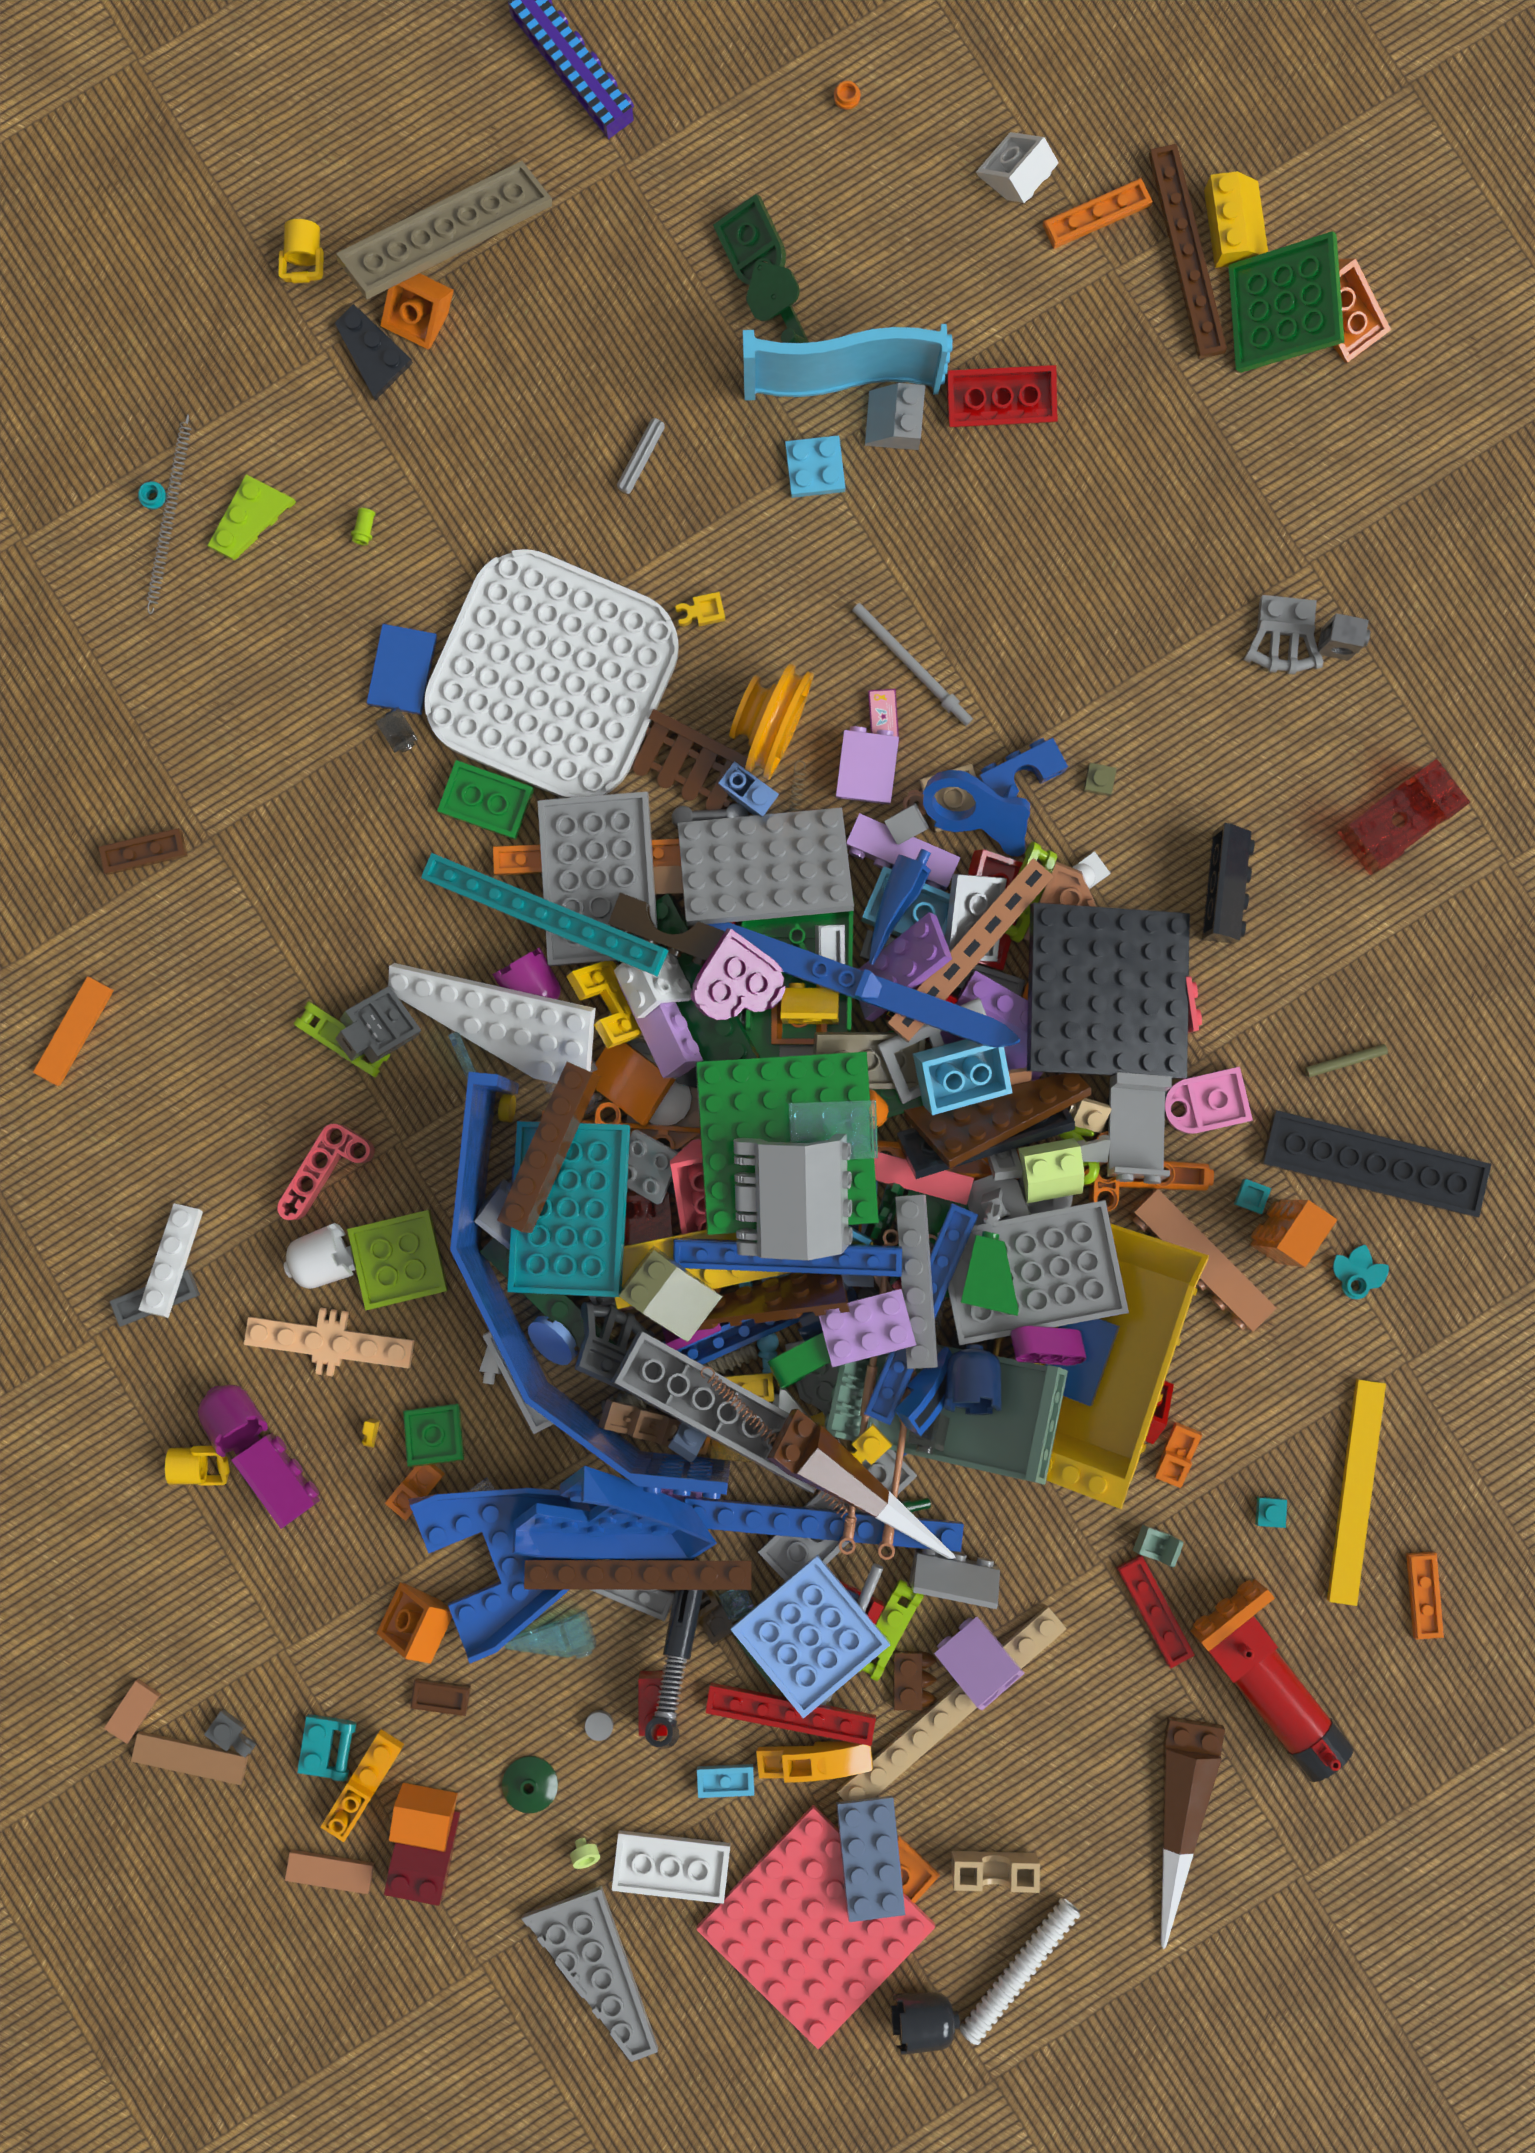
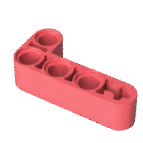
[277,1124,375,1220]

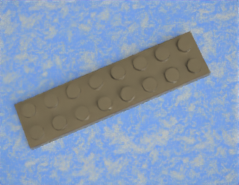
[336,161,552,300]

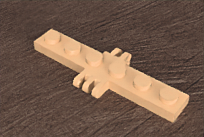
[244,1308,414,1377]

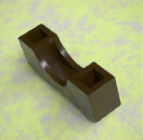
[608,893,725,967]

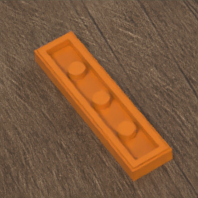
[1042,178,1153,249]
[33,976,114,1086]

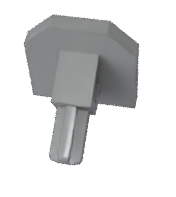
[967,1175,1031,1227]

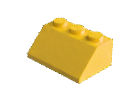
[1204,171,1268,268]

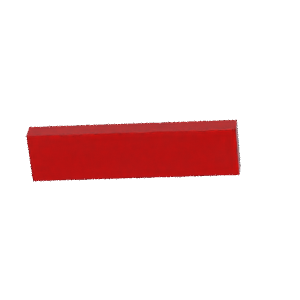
[1116,1554,1195,1669]

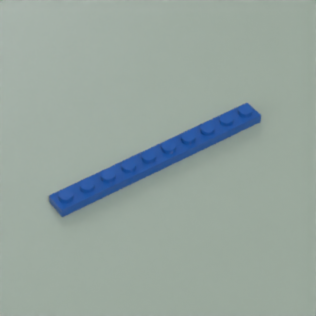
[684,1496,964,1552]

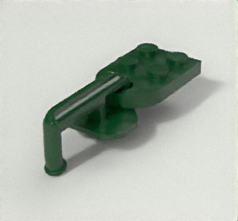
[713,194,809,343]

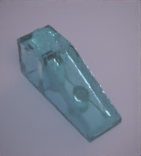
[505,1611,597,1659]

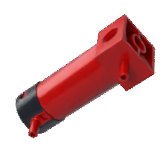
[1204,1616,1354,1782]

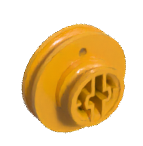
[729,664,814,780]

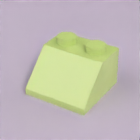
[1018,1138,1085,1203]

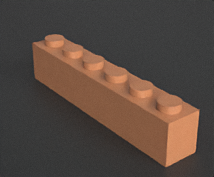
[1130,1189,1277,1332]

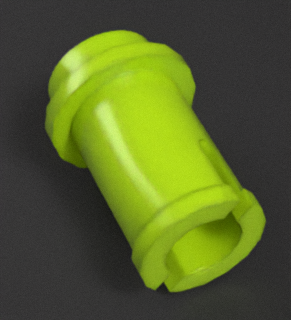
[351,508,375,546]

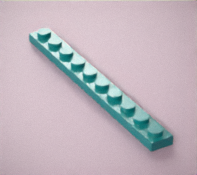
[421,853,668,977]

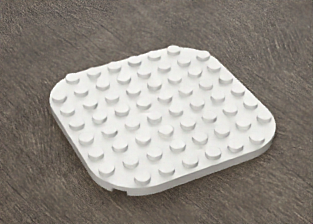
[425,549,679,798]

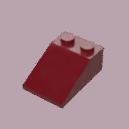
[384,1810,461,1906]

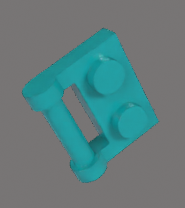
[297,1714,357,1781]

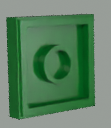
[403,1404,464,1468]

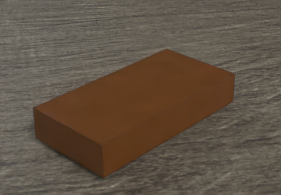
[410,1678,471,1716]

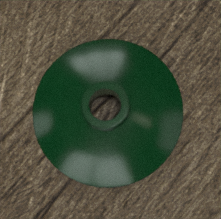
[502,1756,558,1813]

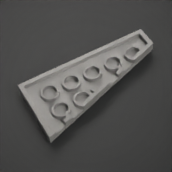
[521,1886,658,2062]

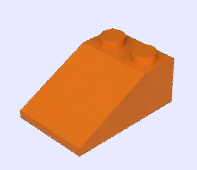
[1333,258,1391,363]

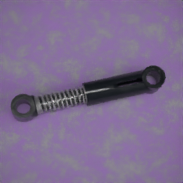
[645,1559,703,1749]

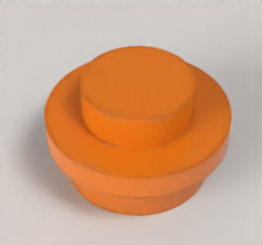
[834,81,861,110]

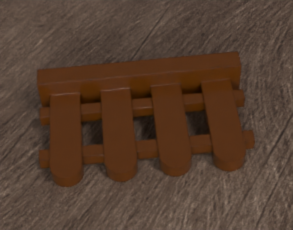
[633,709,748,810]

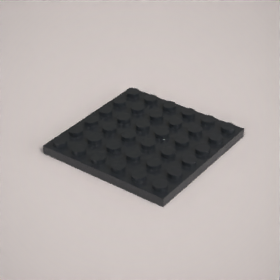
[1027,903,1190,1079]

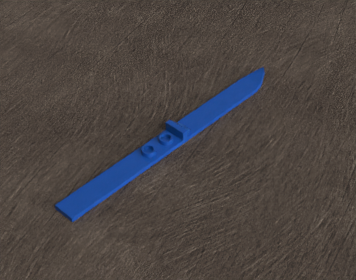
[707,922,1020,1048]

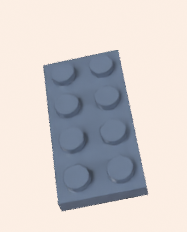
[836,1796,905,1922]

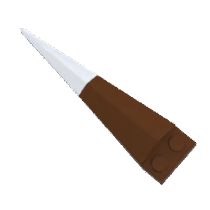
[767,1409,956,1559]
[1161,1716,1225,1949]

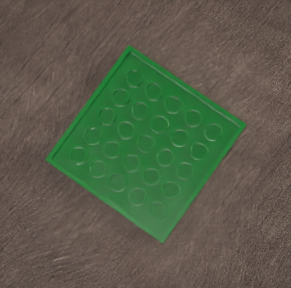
[696,1052,879,1235]

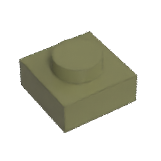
[1083,763,1117,796]

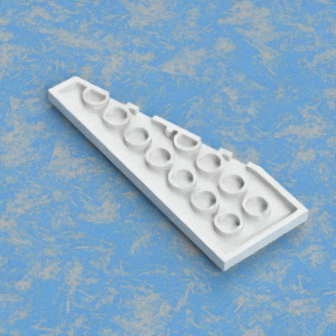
[388,963,596,1084]

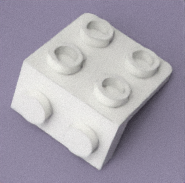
[614,954,692,1018]

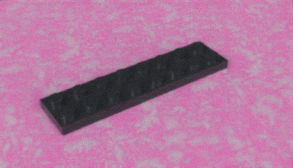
[1261,1110,1492,1218]

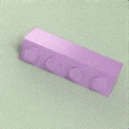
[846,813,960,891]
[618,981,703,1078]

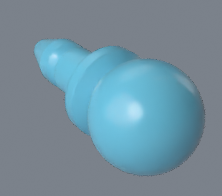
[757,1333,779,1373]

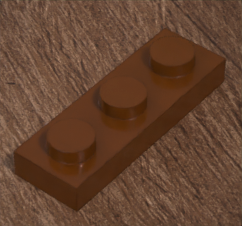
[98,828,188,875]

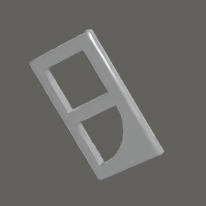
[877,997,986,1104]

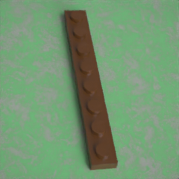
[1149,143,1227,359]
[524,1560,752,1590]

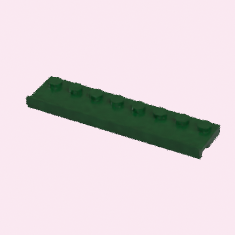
[656,894,760,1067]

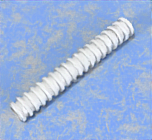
[959,1898,1080,2045]

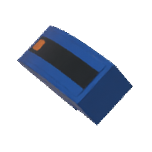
[895,1347,953,1436]

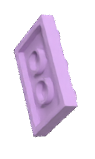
[819,1289,916,1367]

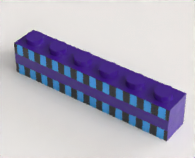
[508,0,634,140]

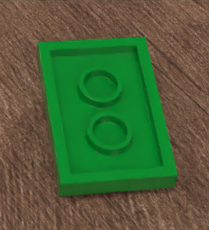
[437,760,534,840]

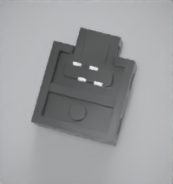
[336,986,421,1064]

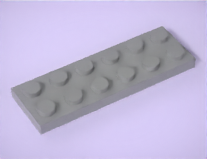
[758,1450,917,1581]

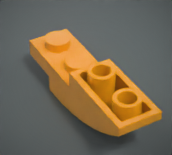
[320,1729,405,1842]
[756,1741,873,1783]

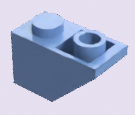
[718,761,779,817]

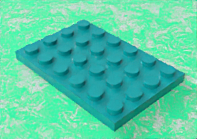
[507,1121,630,1297]

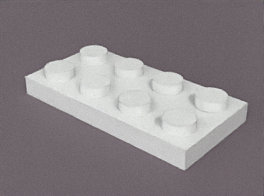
[612,1830,730,1904]

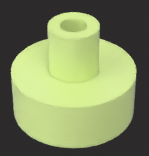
[570,1838,600,1869]

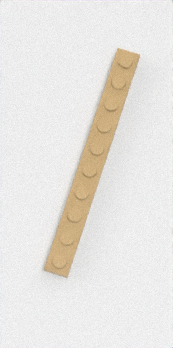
[837,1606,1067,1801]

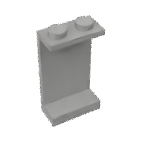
[1107,1072,1172,1184]

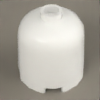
[284,1223,356,1289]

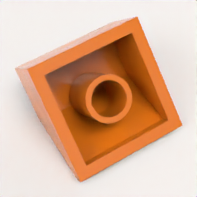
[380,273,454,349]
[376,1582,452,1664]

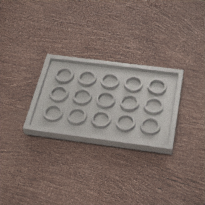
[538,792,659,966]
[678,808,854,926]
[937,1200,1129,1345]

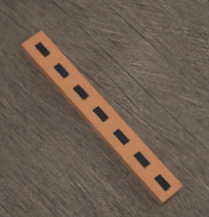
[887,858,1054,1043]

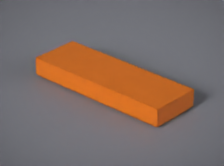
[1406,1551,1444,1640]

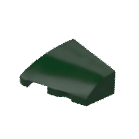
[864,1183,904,1245]

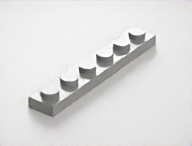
[896,1195,938,1369]

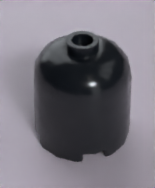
[891,1992,960,2055]

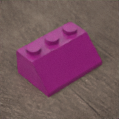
[231,1433,320,1529]

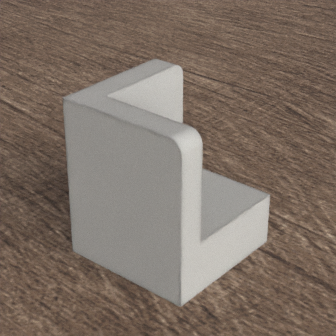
[884,803,929,845]

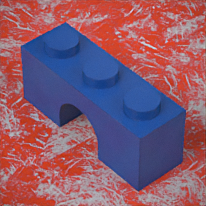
[978,738,1068,797]

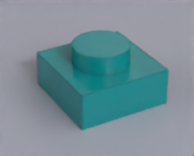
[1234,1179,1272,1214]
[1255,1496,1287,1528]

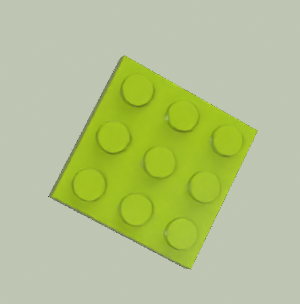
[347,1210,448,1311]

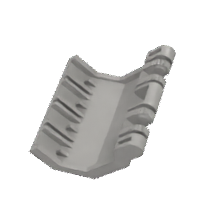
[733,1133,853,1261]

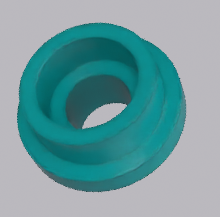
[138,482,166,509]

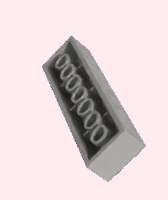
[610,1332,815,1493]

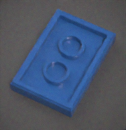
[367,624,437,715]
[1045,1318,1120,1406]

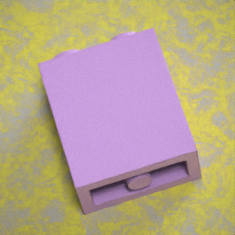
[836,726,899,805]
[934,1617,1025,1710]

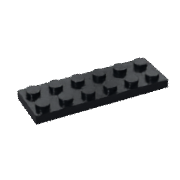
[897,1108,1075,1179]

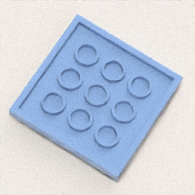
[730,1555,890,1718]

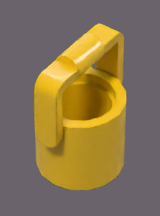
[279,219,324,284]
[165,1446,230,1486]

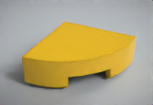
[362,1418,380,1448]

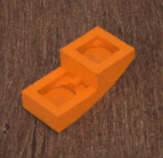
[1155,1422,1202,1488]
[385,1464,445,1521]

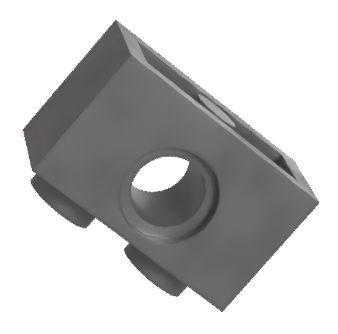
[1318,613,1371,661]

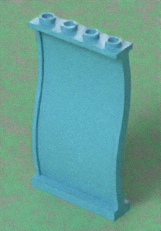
[743,324,952,400]

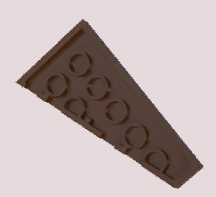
[904,1073,1091,1169]
[698,1272,850,1330]

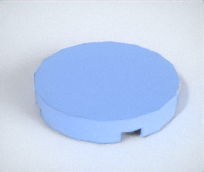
[528,1316,577,1365]

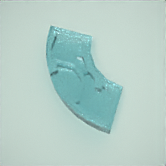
[448,1032,476,1081]

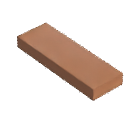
[285,1850,374,1894]

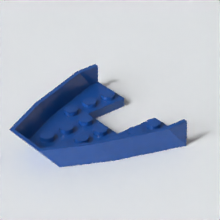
[513,1466,717,1560]
[408,1488,596,1664]

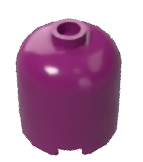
[492,947,561,1000]
[197,1385,268,1457]

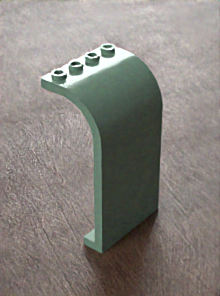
[825,1345,1068,1485]

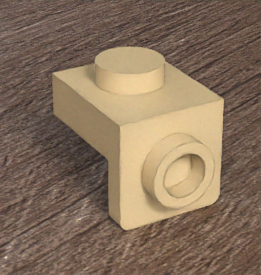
[1067,1098,1112,1133]

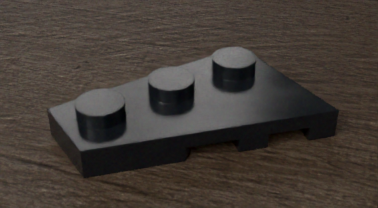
[335,304,413,401]

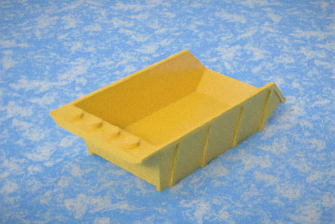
[1034,1224,1209,1509]

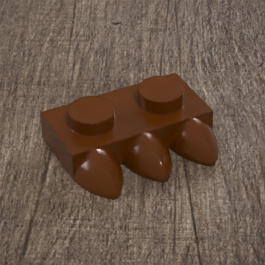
[893,1651,937,1710]

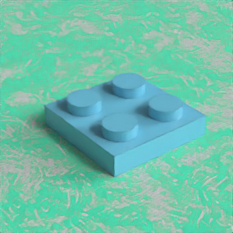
[785,435,845,498]

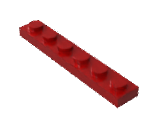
[706,1683,877,1746]

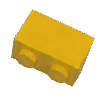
[781,983,839,1025]

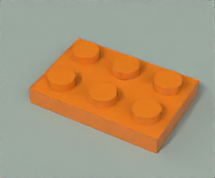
[1190,1579,1275,1652]

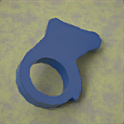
[922,770,1030,857]

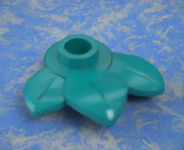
[1333,1245,1389,1299]

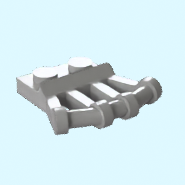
[1243,595,1323,675]

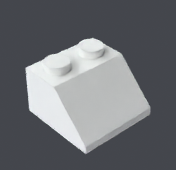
[976,132,1058,203]

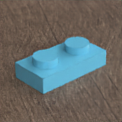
[697,1764,754,1798]

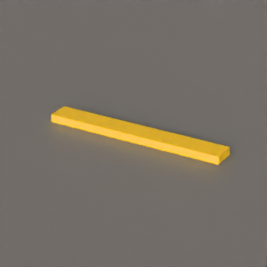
[1327,1379,1386,1606]

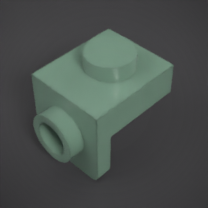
[1133,1525,1184,1567]

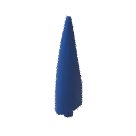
[869,849,931,965]

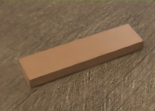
[131,1731,249,1785]

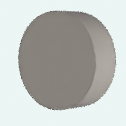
[585,1710,613,1741]

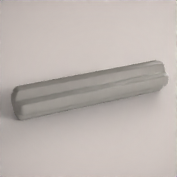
[617,418,665,494]

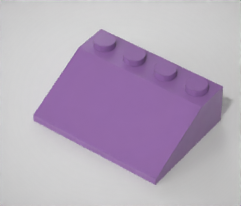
[940,971,1043,1081]

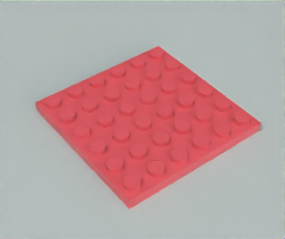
[696,1805,935,2049]

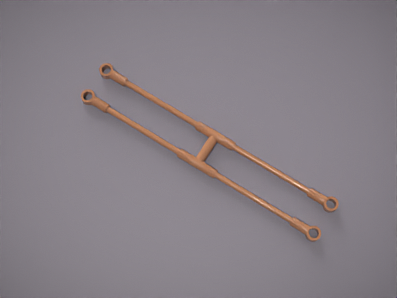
[838,1228,937,1560]

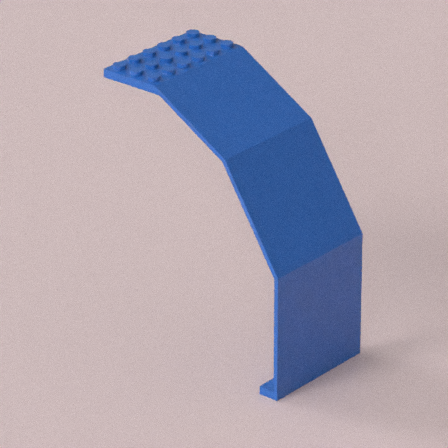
[450,1072,731,1499]

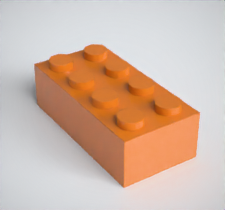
[1250,1199,1337,1268]

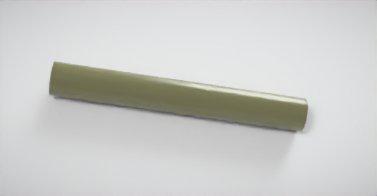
[1305,1044,1388,1078]

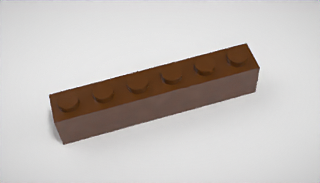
[497,1062,601,1233]

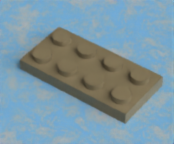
[813,1032,926,1089]

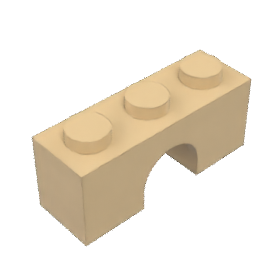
[951,1851,1040,1893]

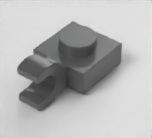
[204,1709,257,1757]

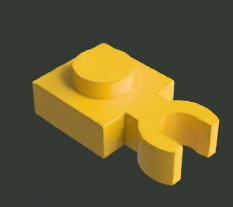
[675,592,725,627]
[849,1423,892,1465]

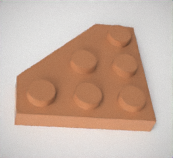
[1024,862,1097,941]

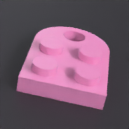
[1165,1067,1253,1134]

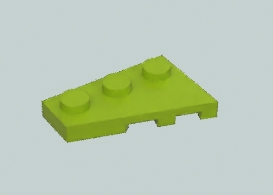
[208,474,296,561]

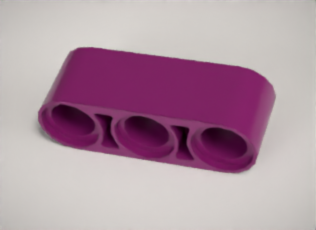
[1010,1326,1086,1366]

